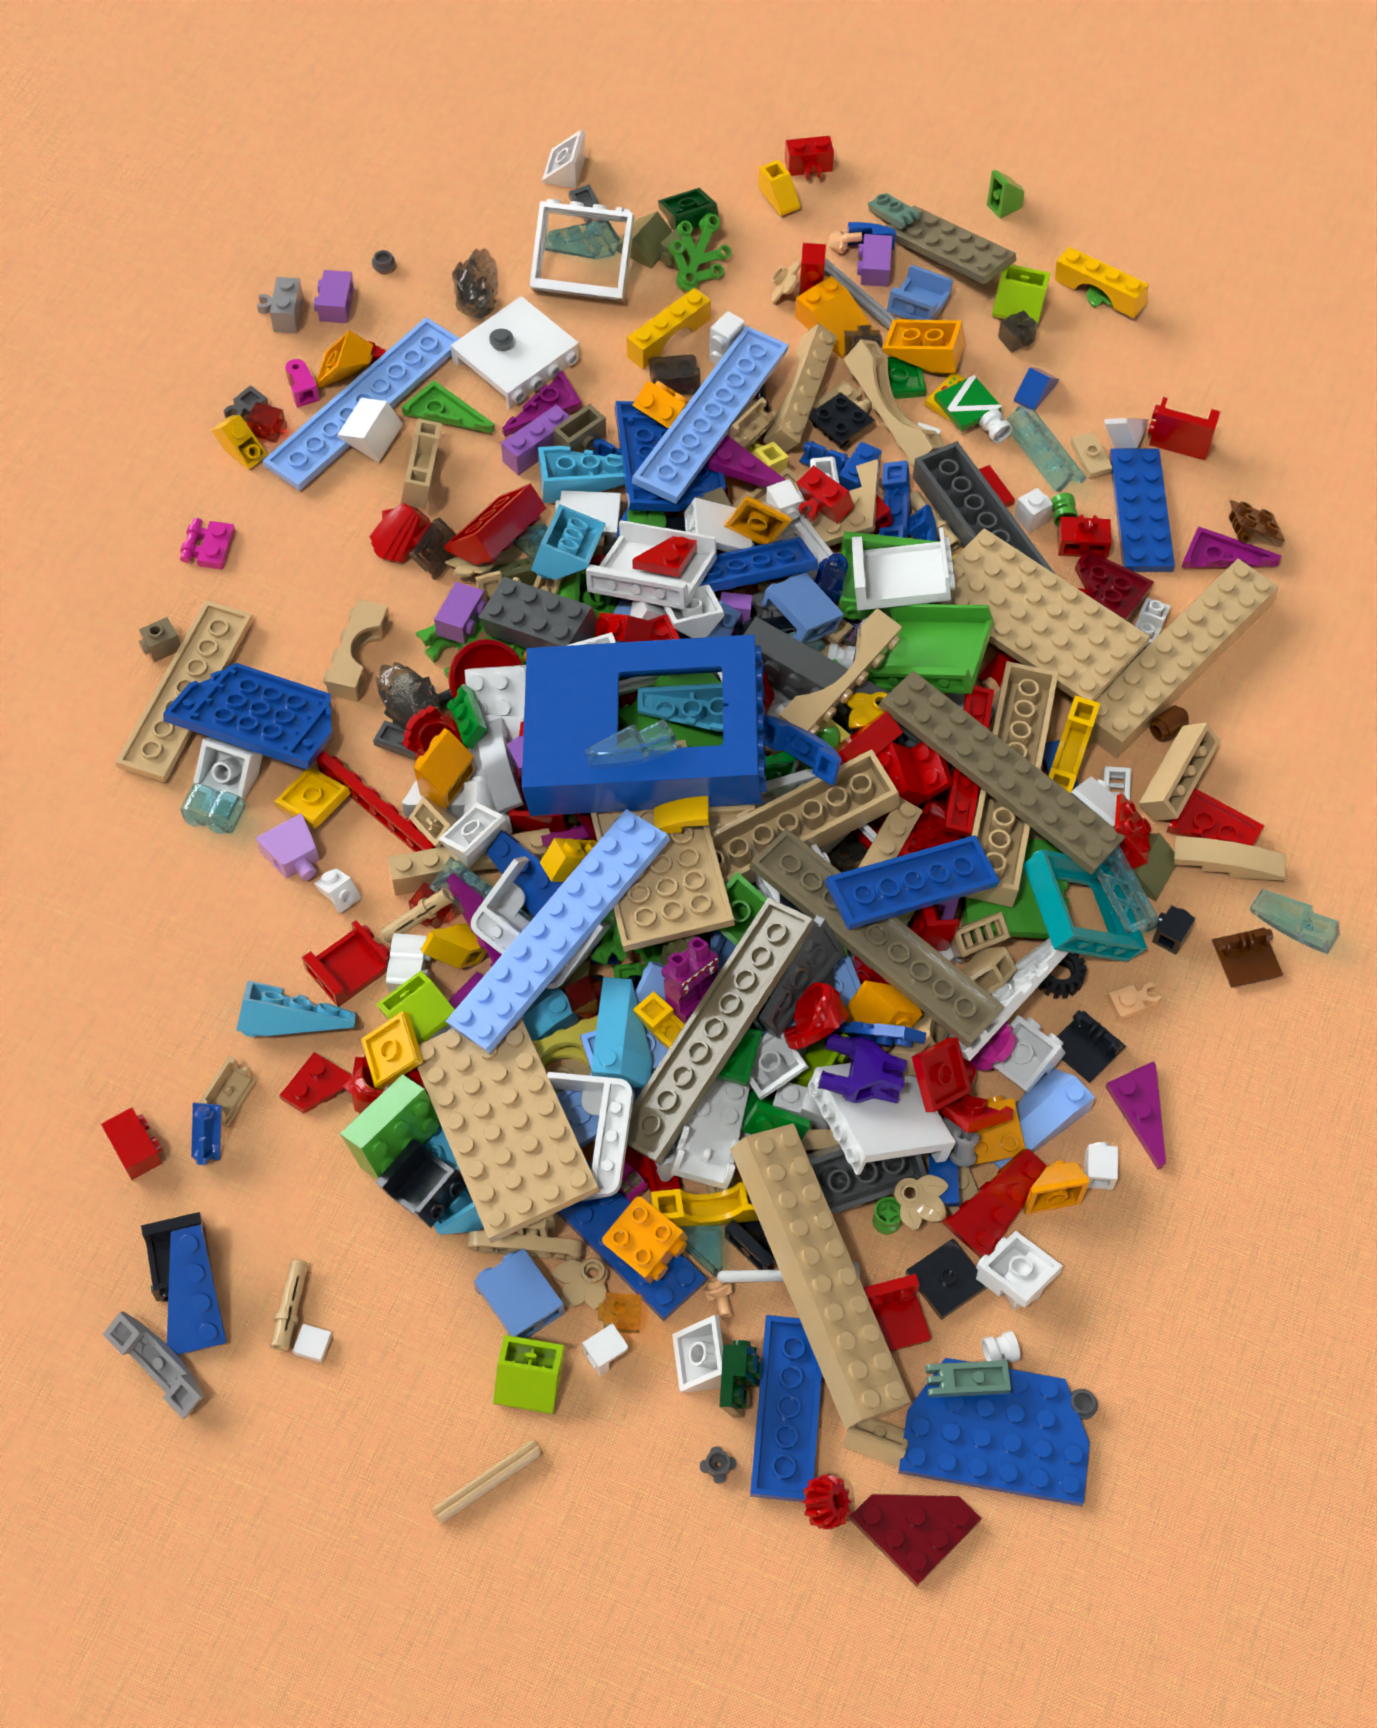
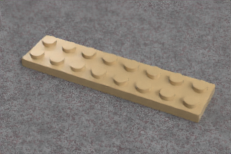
[115,600,253,783]

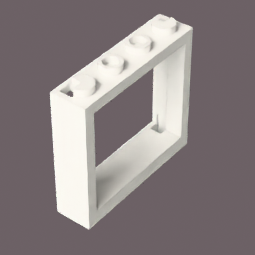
[529,199,635,302]

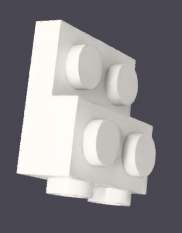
[991,1015,1066,1094]
[976,1231,1063,1308]

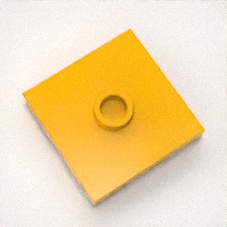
[274,767,350,829]
[361,1011,423,1090]

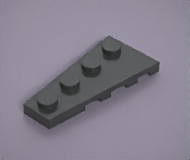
[759,915,845,1038]

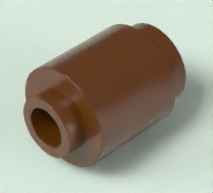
[1149,705,1189,741]

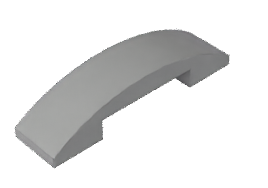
[478,717,524,814]
[103,1311,204,1419]

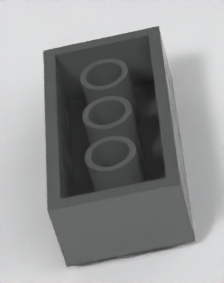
[479,577,597,648]
[807,1144,927,1214]

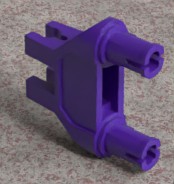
[818,1032,907,1103]

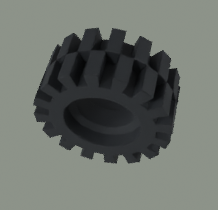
[1038,952,1087,999]

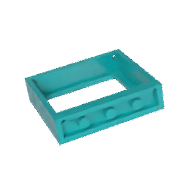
[1023,849,1147,962]

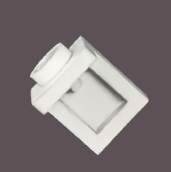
[314,868,361,913]

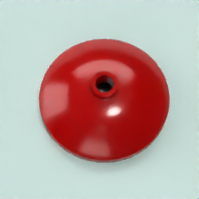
[448,639,522,698]

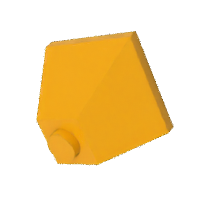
[315,330,373,390]
[724,496,792,545]
[844,981,922,1028]
[1023,1160,1089,1215]

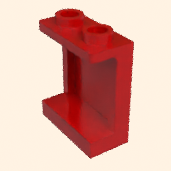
[1147,397,1221,461]
[302,920,390,1007]

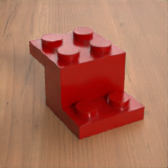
[876,741,954,807]

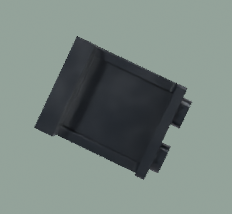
[375,1138,466,1228]
[141,1212,215,1302]
[725,1219,778,1270]

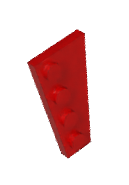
[897,798,964,857]
[941,1149,1048,1259]

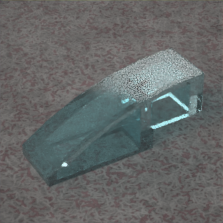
[584,719,677,769]
[1250,889,1340,954]

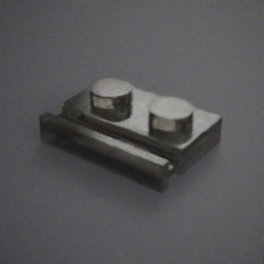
[408,517,457,580]

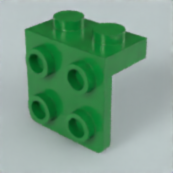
[742,1090,810,1141]

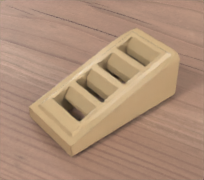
[950,912,1010,957]

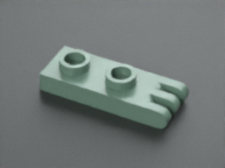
[868,193,921,229]
[925,1360,1011,1398]

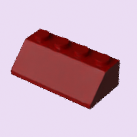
[444,483,547,565]

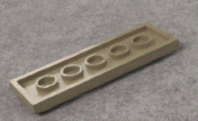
[886,205,1016,285]

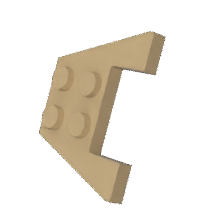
[795,459,880,547]

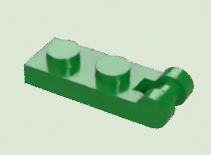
[447,684,487,749]

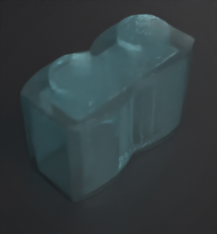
[180,783,245,834]

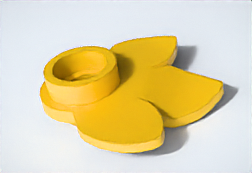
[846,692,888,729]

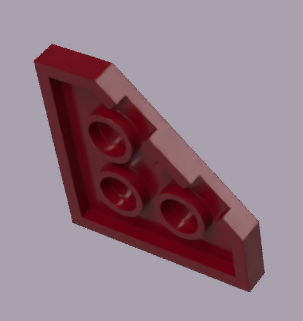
[1075,549,1154,621]
[849,1494,982,1587]

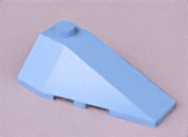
[993,1068,1095,1170]

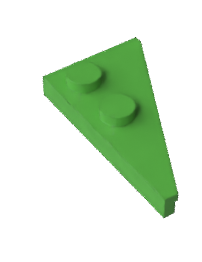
[401,381,495,433]

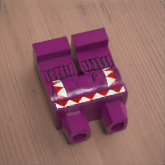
[661,937,719,1024]

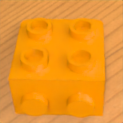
[632,380,689,428]
[973,1095,1025,1165]
[602,1197,688,1284]

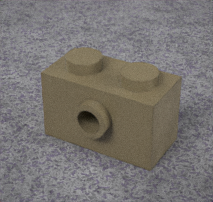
[553,404,606,453]

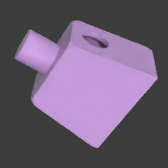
[256,813,319,881]

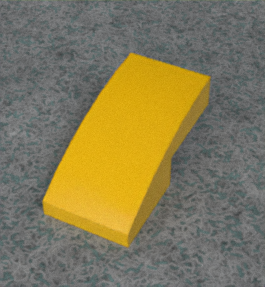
[654,796,709,833]
[633,991,685,1050]

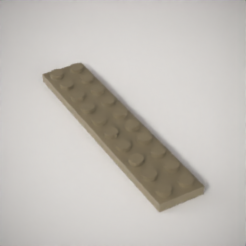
[879,671,1125,875]
[749,828,1005,1048]
[627,898,815,1165]

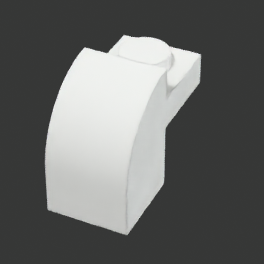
[773,1082,829,1130]

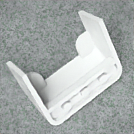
[471,857,612,989]
[547,1072,634,1201]

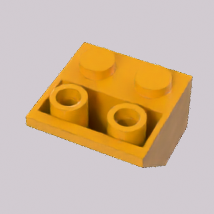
[414,728,476,810]

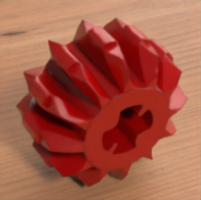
[802,1474,852,1530]

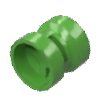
[1051,493,1078,526]
[872,1197,902,1235]

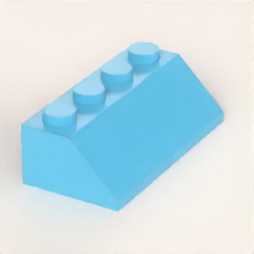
[531,504,606,580]

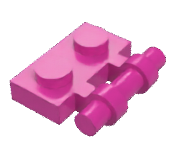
[180,517,235,570]

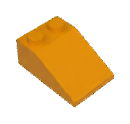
[795,275,877,358]
[882,319,965,374]

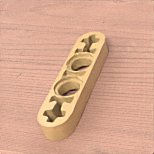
[467,1231,582,1261]

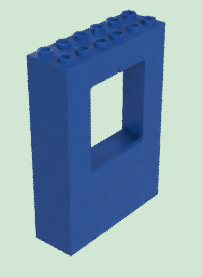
[522,635,767,816]

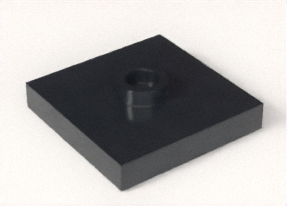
[905,1238,987,1320]

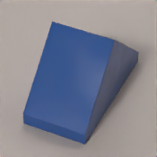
[1014,367,1059,412]

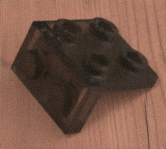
[648,354,700,395]

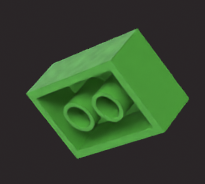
[340,1074,441,1179]

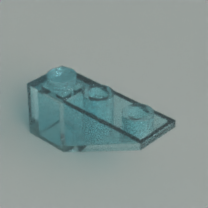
[545,220,620,259]

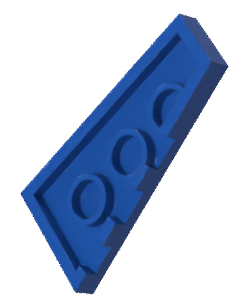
[486,830,564,917]
[832,1021,926,1048]
[167,1224,227,1355]

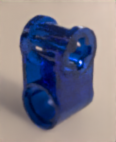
[814,553,848,605]

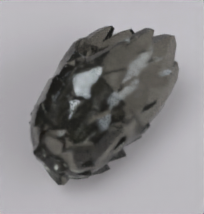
[452,248,498,320]
[376,662,441,730]

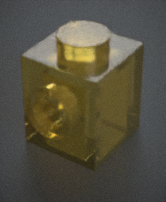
[598,1293,642,1334]

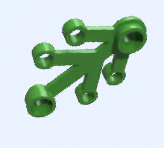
[669,213,731,291]

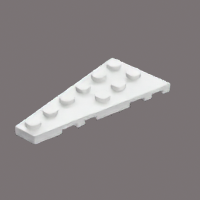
[946,938,1069,1061]

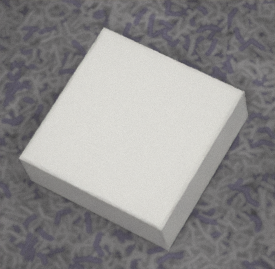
[292,1324,332,1363]

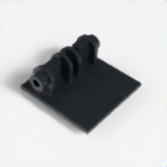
[808,392,875,450]
[1057,1010,1126,1083]

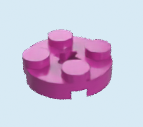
[970,1021,1016,1071]

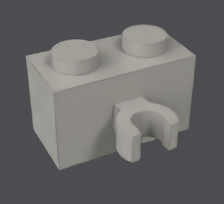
[257,277,303,333]

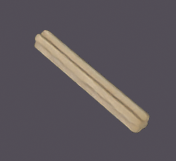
[432,1440,541,1523]

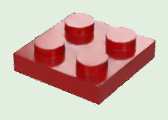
[911,1037,971,1112]

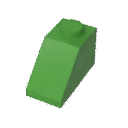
[986,169,1025,219]

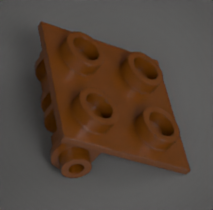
[1229,500,1285,543]
[1212,927,1283,988]

